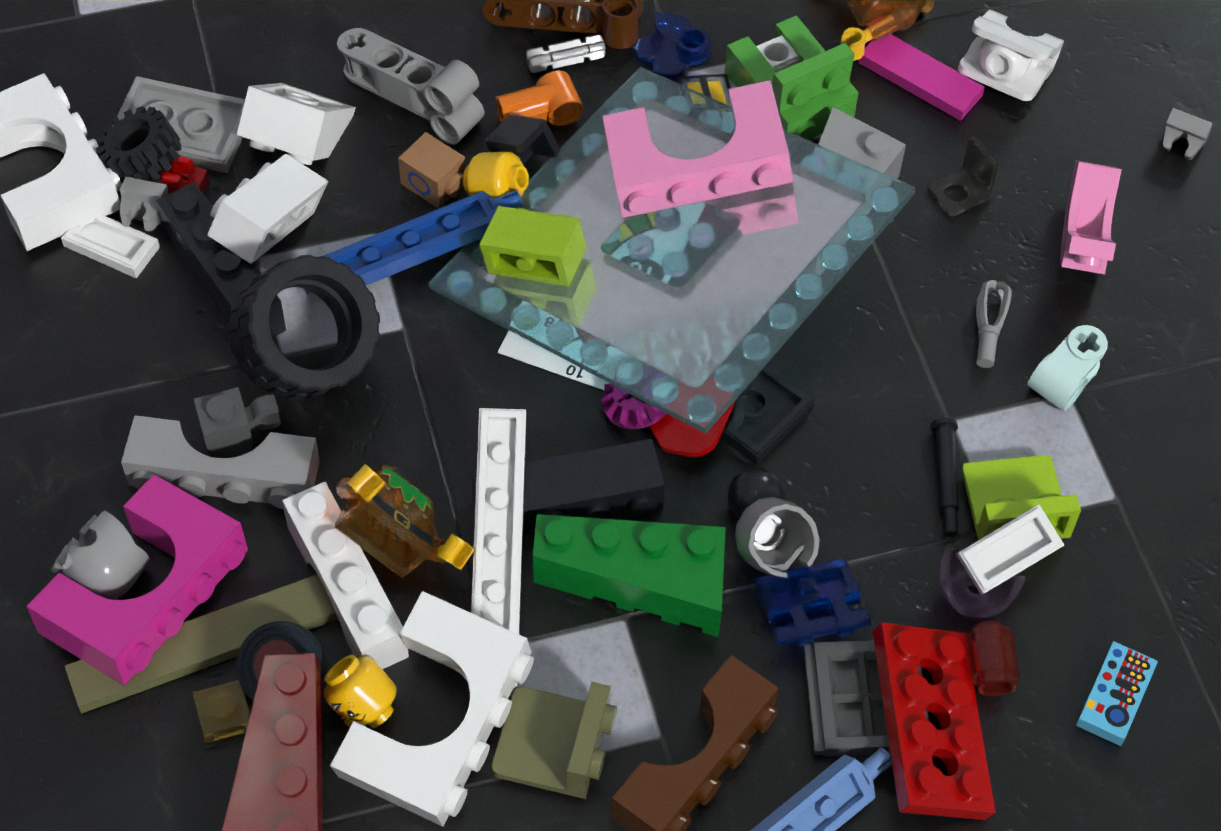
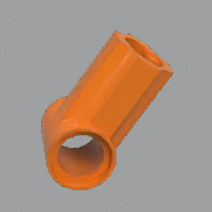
[495,70,584,127]

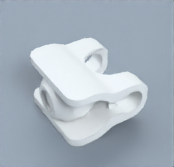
[958,9,1064,101]

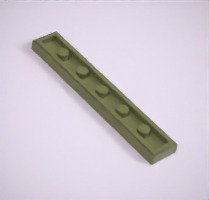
[64,574,338,714]

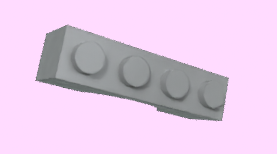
[121,415,320,509]

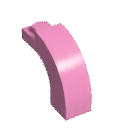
[1060,160,1122,274]

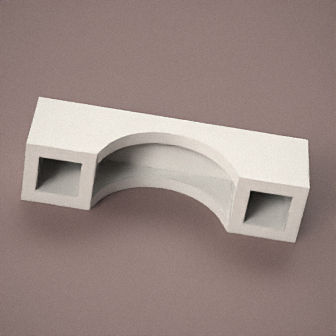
[282,482,409,669]

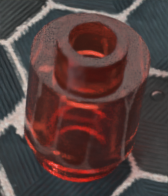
[965,621,1020,696]

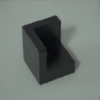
[484,114,560,164]

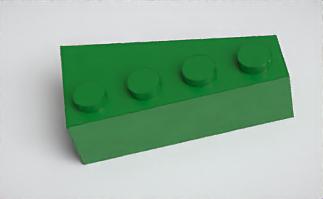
[533,514,726,637]

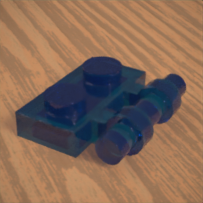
[755,558,871,647]

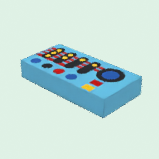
[1076,641,1158,746]

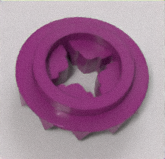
[600,365,673,429]

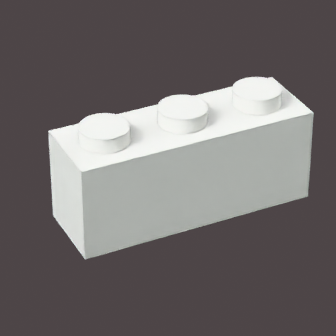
[208,154,328,264]

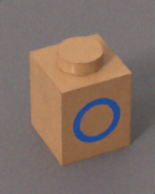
[398,132,466,209]

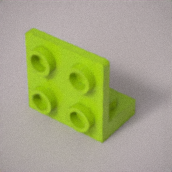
[961,455,1081,540]

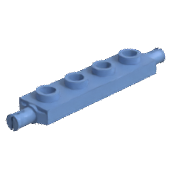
[750,747,892,831]

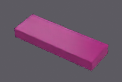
[858,31,985,121]

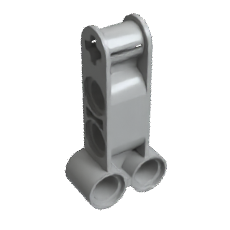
[337,28,485,145]

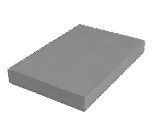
[112,76,245,174]

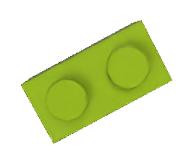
[479,206,587,287]

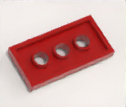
[872,623,996,820]

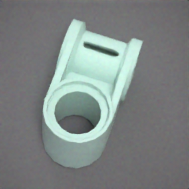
[1027,325,1108,411]

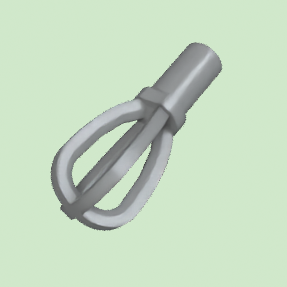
[976,280,1012,368]

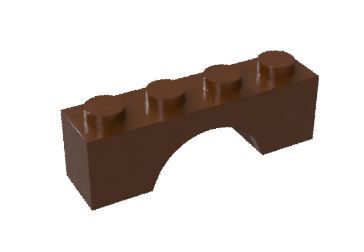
[611,655,779,831]

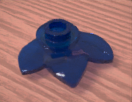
[631,12,713,77]

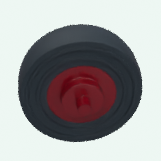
[236,621,325,701]

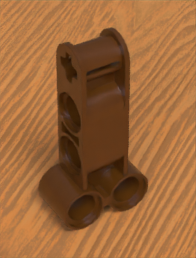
[482,0,643,49]

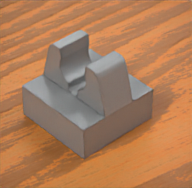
[1163,108,1213,160]
[120,177,168,231]

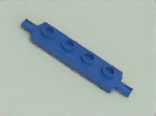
[304,189,523,294]

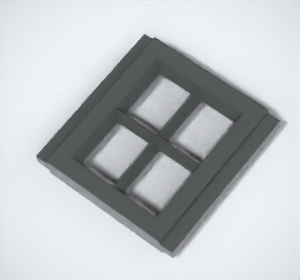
[803,640,928,757]

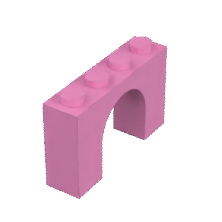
[603,80,793,218]

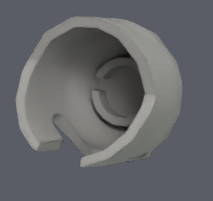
[735,497,820,578]
[51,511,150,600]

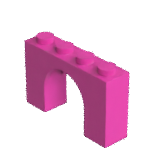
[26,474,248,686]

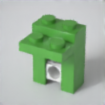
[725,15,859,149]

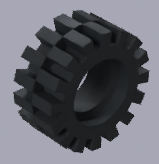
[96,106,182,183]

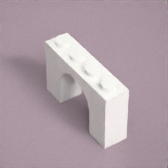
[0,73,122,251]
[330,591,534,827]

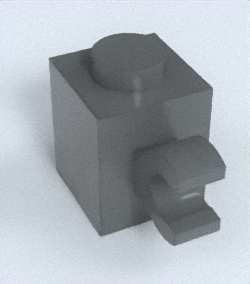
[194,387,281,458]

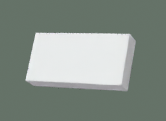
[61,215,160,278]
[956,505,1064,595]

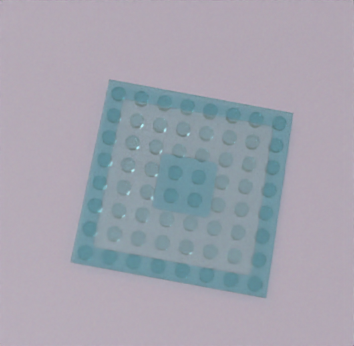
[428,67,916,434]

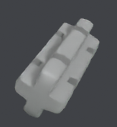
[526,34,606,73]

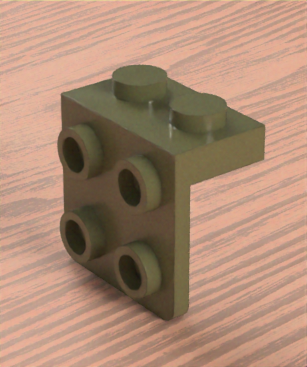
[492,681,617,799]

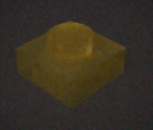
[193,680,250,743]

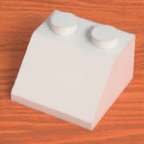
[237,83,356,165]

